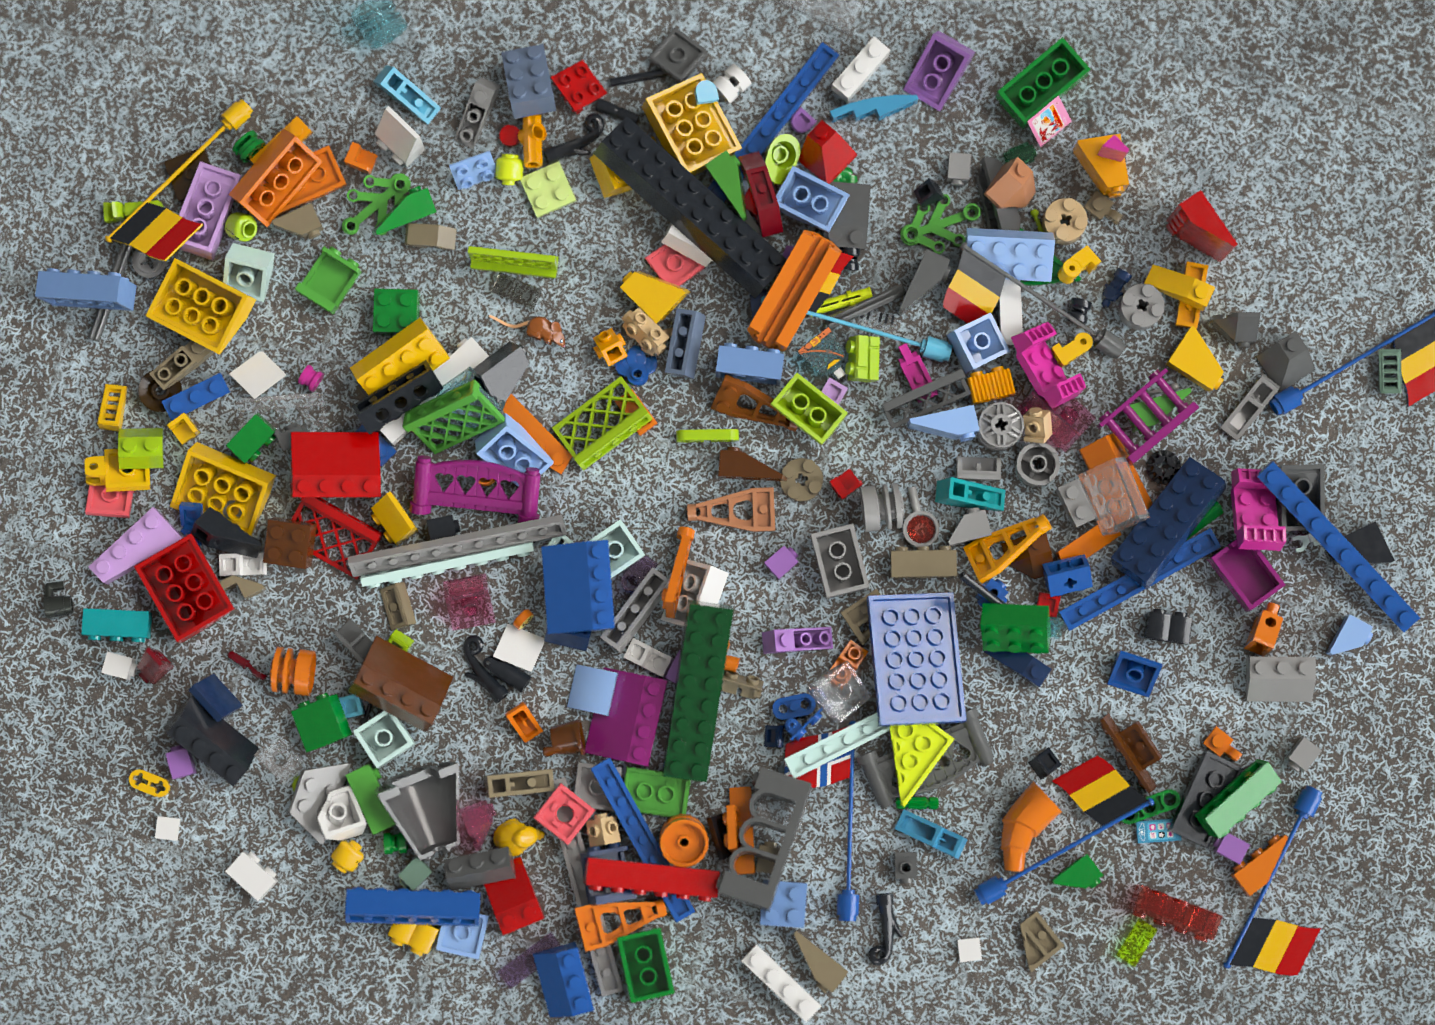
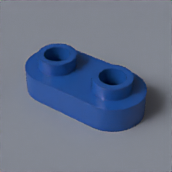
[772,693,816,720]

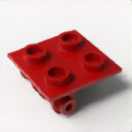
[550,60,608,114]

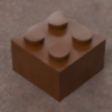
[263,517,317,569]

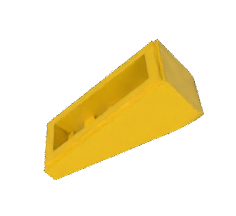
[97,384,127,432]

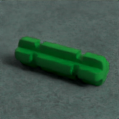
[896,797,939,809]

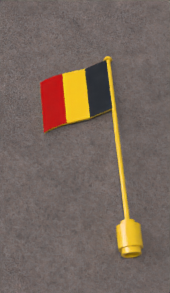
[105,99,253,261]

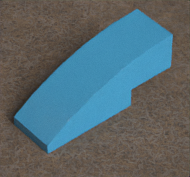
[895,809,968,859]

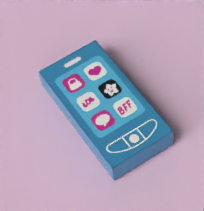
[1135,819,1182,843]

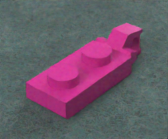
[898,343,938,404]

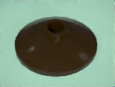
[138,370,182,412]

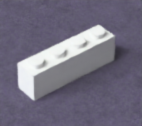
[741,944,821,1022]

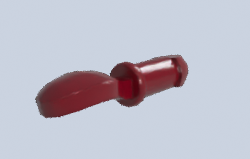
[228,651,267,680]

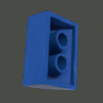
[533,942,594,1017]

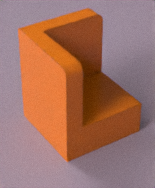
[344,142,378,175]

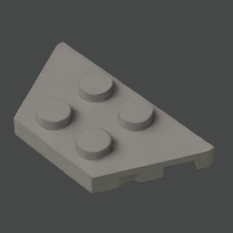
[288,762,351,845]

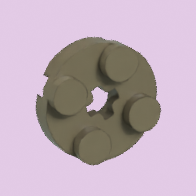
[780,458,823,502]

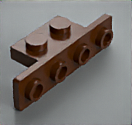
[1100,713,1162,793]

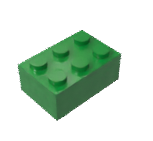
[980,603,1051,654]
[617,927,675,1003]

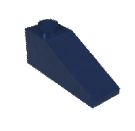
[983,651,1052,688]

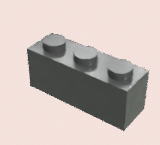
[444,847,516,891]

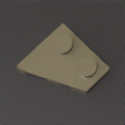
[1019,910,1064,972]

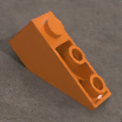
[1230,834,1288,896]

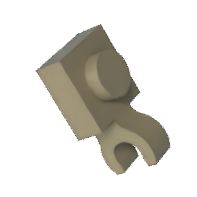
[1084,190,1123,225]

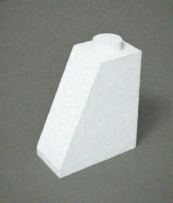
[661,223,714,267]

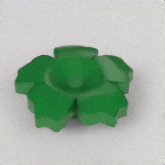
[832,167,858,183]

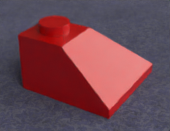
[798,120,858,184]

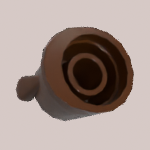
[542,719,586,757]

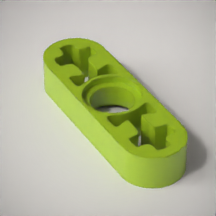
[676,429,739,443]

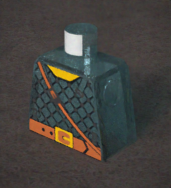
[796,326,846,381]

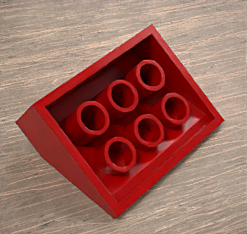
[1166,190,1238,262]
[291,432,381,498]
[134,533,235,643]

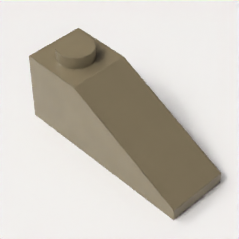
[484,769,555,798]
[793,930,848,993]

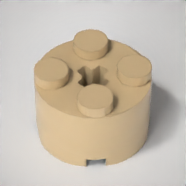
[1042,198,1087,245]

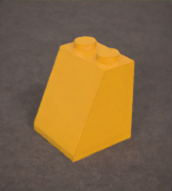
[1073,134,1129,198]

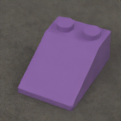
[903,31,975,111]

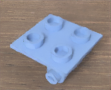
[449,150,496,190]

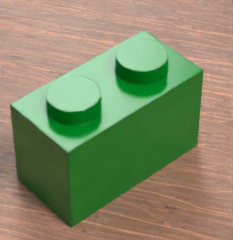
[226,413,276,463]

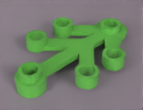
[342,173,411,235]
[900,194,981,255]

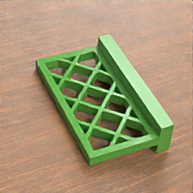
[402,379,505,454]

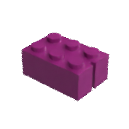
[1207,538,1286,613]

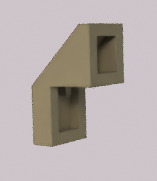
[404,223,457,251]
[220,575,267,600]

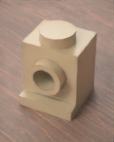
[1023,407,1053,443]

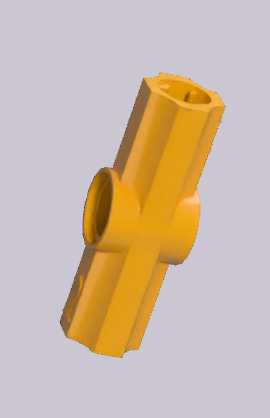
[518,114,547,168]

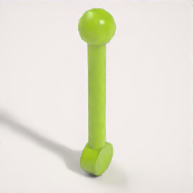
[1030,209,1044,232]

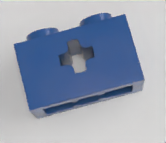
[1042,554,1093,597]

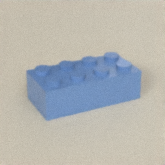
[35,268,137,311]

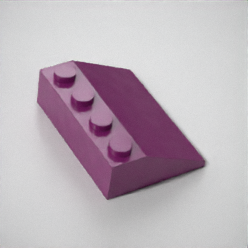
[586,667,668,767]

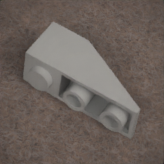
[454,77,501,149]

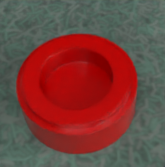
[499,125,520,147]

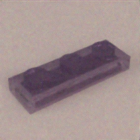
[497,932,561,989]

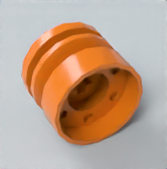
[270,647,316,696]

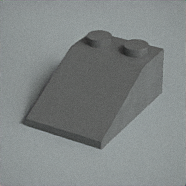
[823,182,871,249]
[897,249,952,316]
[1276,464,1325,531]

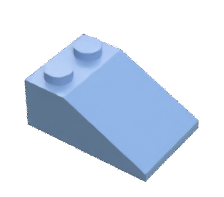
[776,166,850,233]
[907,405,979,442]
[475,413,554,487]

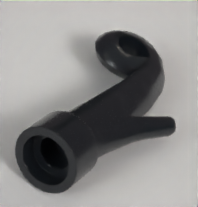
[542,113,605,165]
[463,635,509,704]
[868,893,903,966]

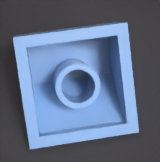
[946,313,1010,374]

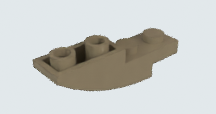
[149,340,215,390]

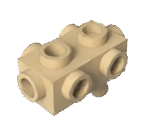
[622,307,673,356]

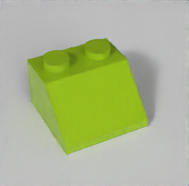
[118,428,164,469]

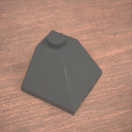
[1256,331,1315,392]

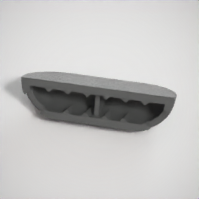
[976,157,1021,231]

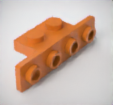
[723,786,755,875]

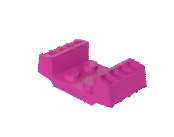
[1011,322,1086,409]
[1231,468,1286,551]

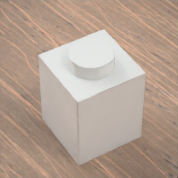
[101,652,138,680]

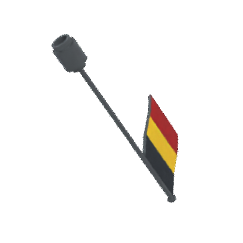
[943,242,1126,359]

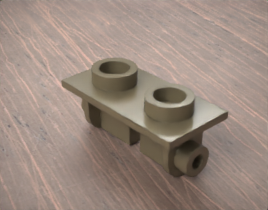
[721,670,764,700]

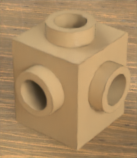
[586,813,621,847]

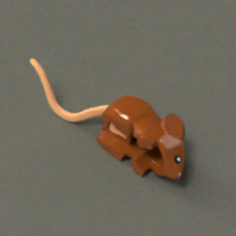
[489,315,565,348]

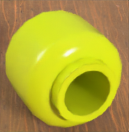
[495,154,524,185]

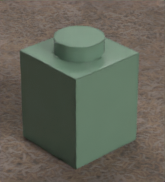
[398,856,434,891]

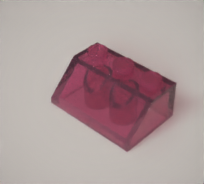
[1017,389,1096,452]

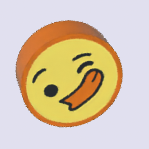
[513,609,534,630]

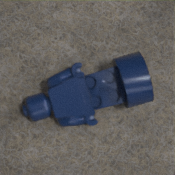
[1101,268,1132,308]

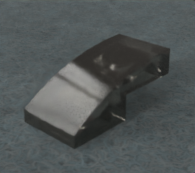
[491,272,542,310]

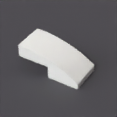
[219,552,267,576]
[624,638,674,678]

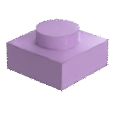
[821,378,848,405]

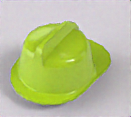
[765,134,801,185]

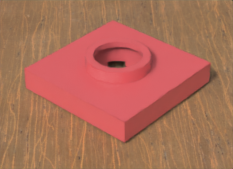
[534,783,595,845]

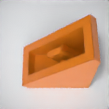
[505,702,543,743]

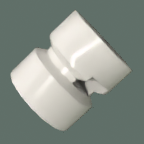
[712,63,751,104]

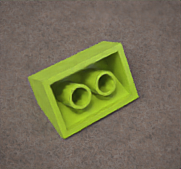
[770,373,848,445]

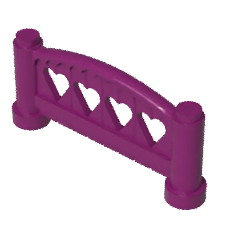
[409,455,541,523]

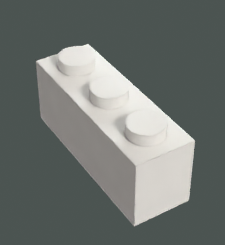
[831,37,890,103]

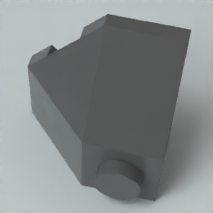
[1210,312,1260,348]

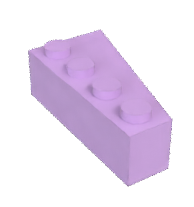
[88,507,184,584]

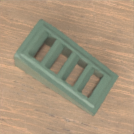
[1378,349,1402,394]

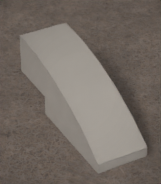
[1220,374,1280,441]

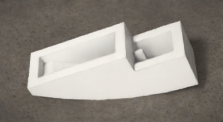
[998,279,1023,345]

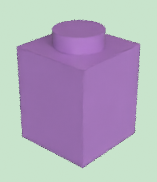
[764,546,799,580]
[166,745,197,779]
[1213,833,1250,864]

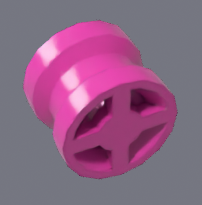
[298,365,324,392]

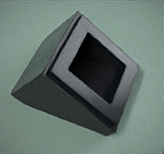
[913,178,945,207]
[1028,747,1062,780]

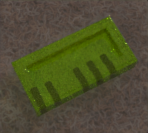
[1116,918,1158,967]

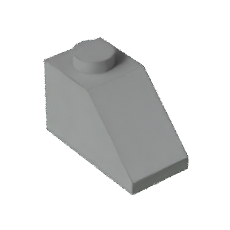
[947,507,992,546]

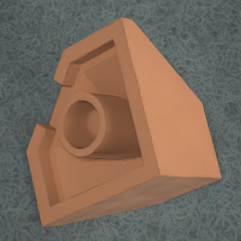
[984,157,1036,209]

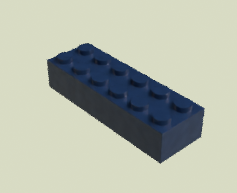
[1111,457,1226,590]

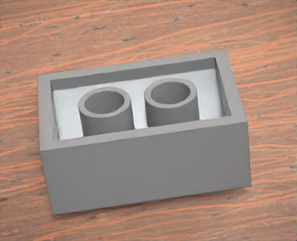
[1246,657,1316,702]

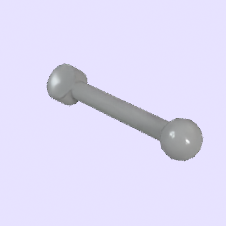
[1136,383,1179,401]

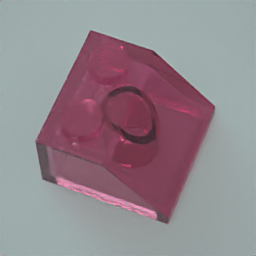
[443,573,496,631]

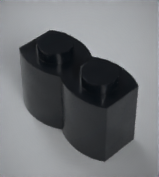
[1144,609,1193,645]

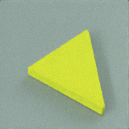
[889,724,954,807]

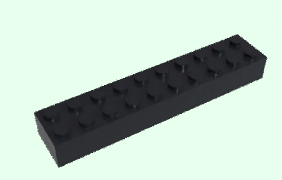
[594,116,787,299]

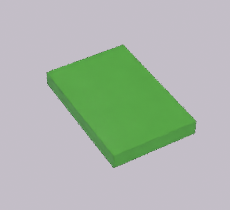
[624,766,691,817]

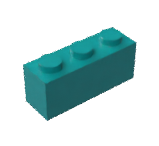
[81,608,152,643]

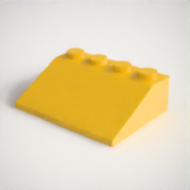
[641,73,742,176]
[145,258,256,354]
[170,442,276,536]

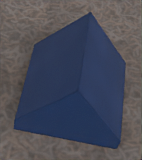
[764,725,785,748]

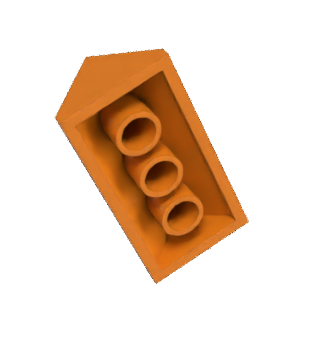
[1079,433,1153,527]

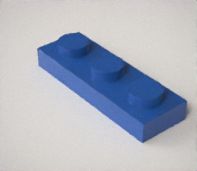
[161,373,230,421]

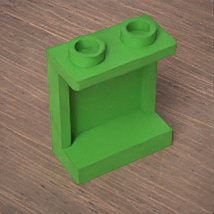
[295,246,361,315]

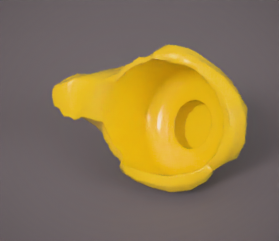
[493,819,545,856]

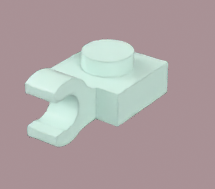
[1291,534,1321,553]

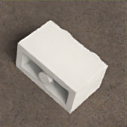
[225,851,278,901]

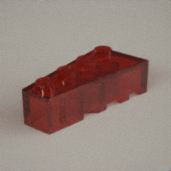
[1128,884,1223,943]

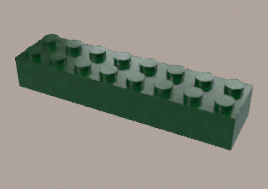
[662,599,734,782]

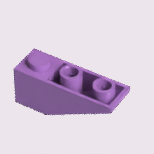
[762,627,833,654]

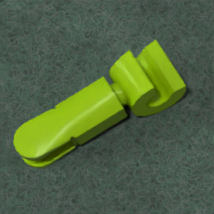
[103,200,164,223]

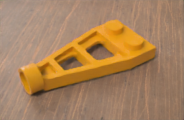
[963,514,1052,584]

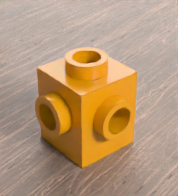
[593,328,627,366]

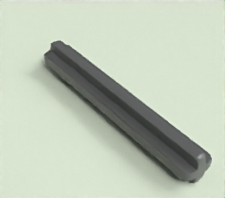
[825,284,906,329]

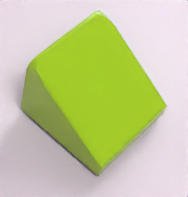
[388,629,414,652]

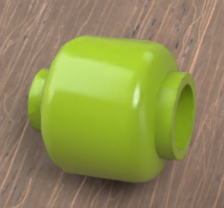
[225,212,257,242]

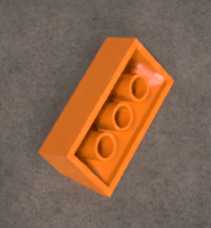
[228,129,323,227]

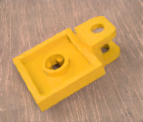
[84,449,151,492]

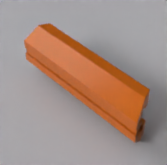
[747,230,842,351]

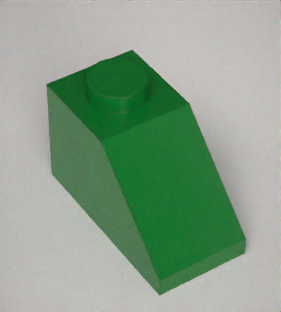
[1050,854,1103,889]

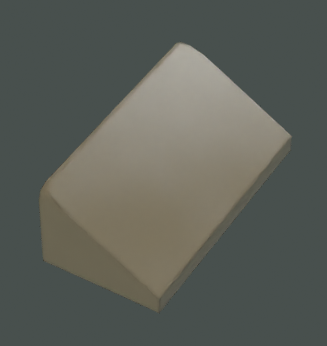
[379,582,416,631]

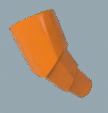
[1001,781,1062,871]

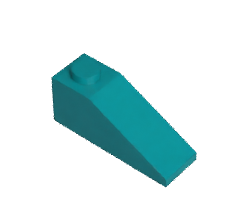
[935,477,1006,512]

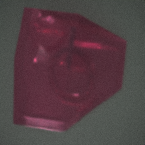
[459,800,497,851]

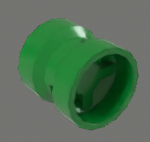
[383,832,408,855]

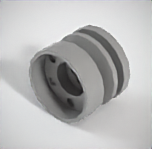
[976,402,1024,452]
[860,483,904,532]

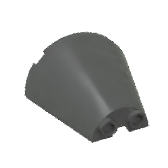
[375,762,460,861]

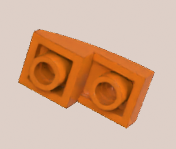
[824,640,868,690]

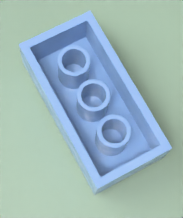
[965,228,1055,282]

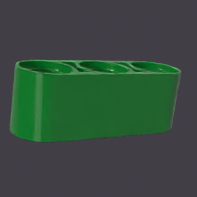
[1120,789,1180,824]

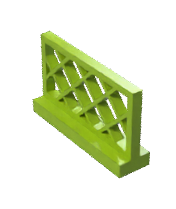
[468,246,559,279]
[552,376,653,471]

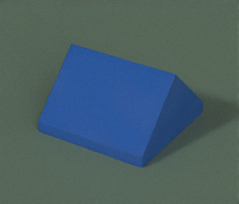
[1107,651,1163,697]

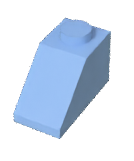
[1326,614,1373,656]

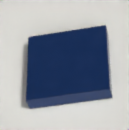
[189,674,243,722]

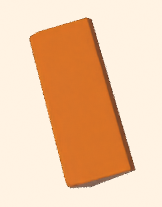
[1056,516,1122,560]

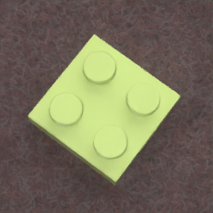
[520,161,576,218]

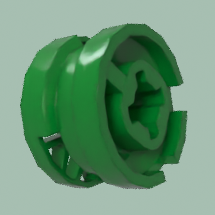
[232,130,266,164]

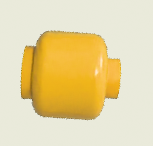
[331,840,364,874]

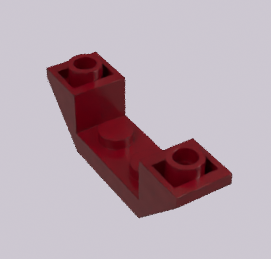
[738,151,783,238]

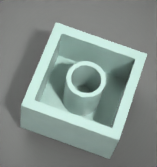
[353,711,416,769]

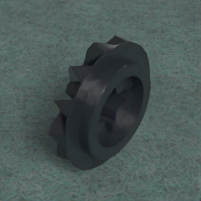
[1146,450,1181,485]

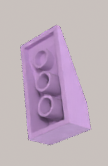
[179,162,241,261]

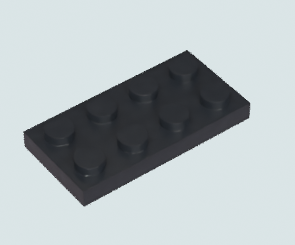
[1168,750,1244,849]

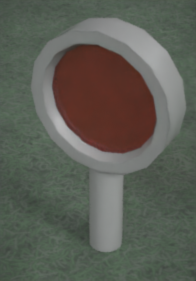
[903,487,939,547]

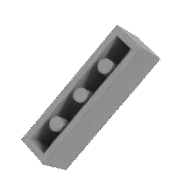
[600,567,670,654]

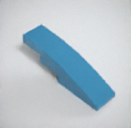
[829,95,919,123]

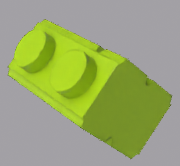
[845,335,880,382]

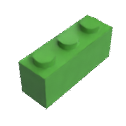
[345,764,396,835]

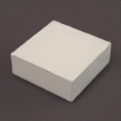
[155,816,180,841]
[957,937,982,962]

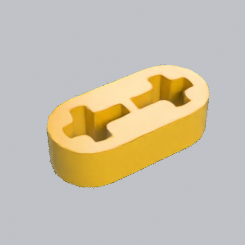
[129,769,170,797]

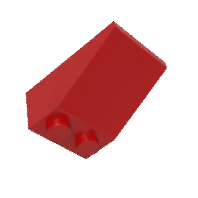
[484,857,545,935]

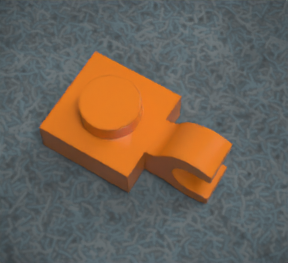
[1202,726,1243,762]

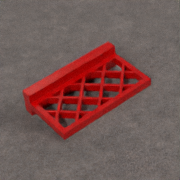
[292,498,384,580]

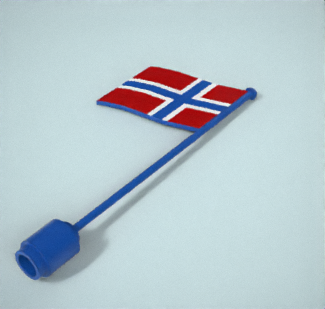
[784,721,859,921]

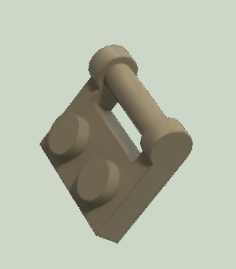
[840,589,881,645]

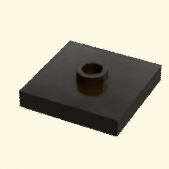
[164,149,211,203]

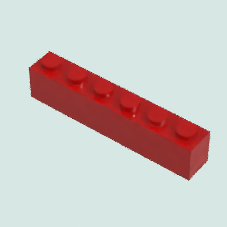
[584,857,720,902]

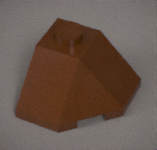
[1001,533,1053,579]

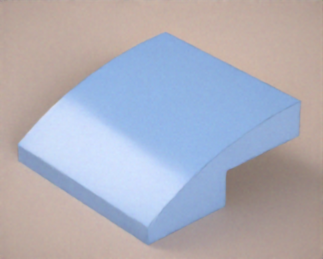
[567,665,618,716]

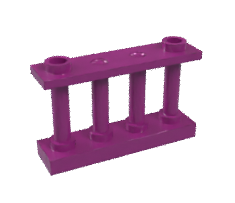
[1097,368,1200,466]

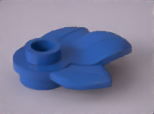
[614,345,657,387]

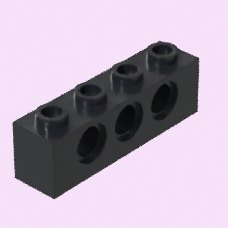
[352,360,444,435]

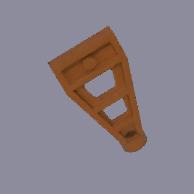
[710,374,798,432]

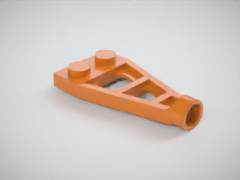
[662,526,695,619]
[574,899,667,952]

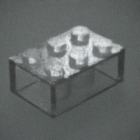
[1078,457,1150,536]

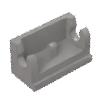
[956,456,1001,482]

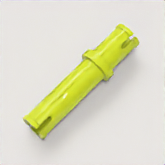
[810,286,872,317]

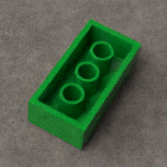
[995,37,1091,129]

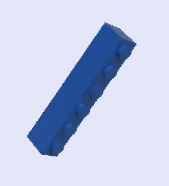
[345,887,480,926]

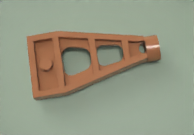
[687,487,775,532]

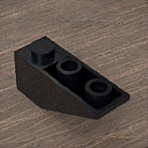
[191,507,262,558]

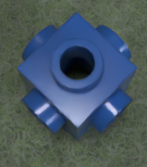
[975,578,1008,607]

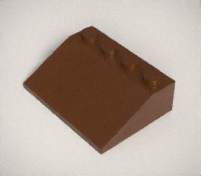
[348,636,453,733]

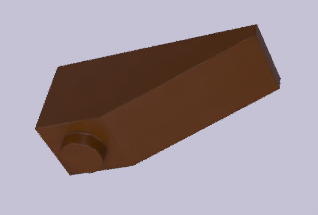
[718,447,787,482]

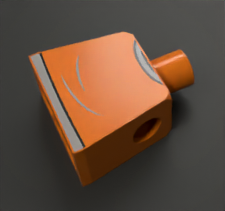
[1244,602,1283,657]

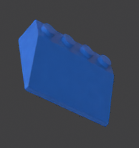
[541,540,615,634]

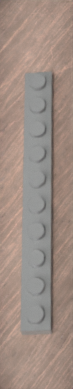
[348,515,567,577]
[547,777,624,997]

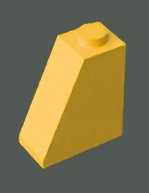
[620,271,690,324]
[1166,326,1224,392]

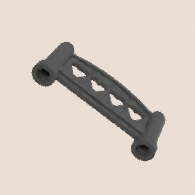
[856,707,994,809]

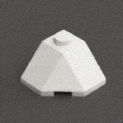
[317,786,367,841]

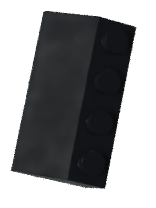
[163,694,259,787]

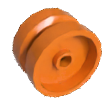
[659,814,709,867]

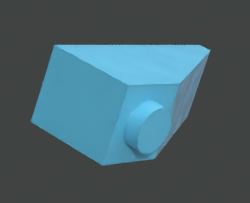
[373,65,441,124]

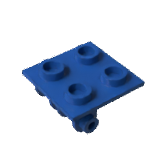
[784,708,823,741]

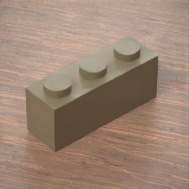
[890,546,957,579]

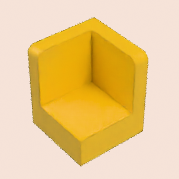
[167,413,201,445]

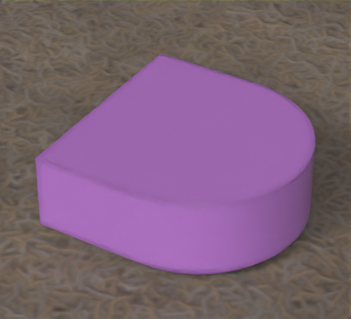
[791,107,817,134]

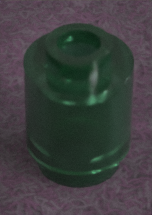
[1003,142,1037,165]

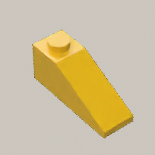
[1144,264,1215,311]

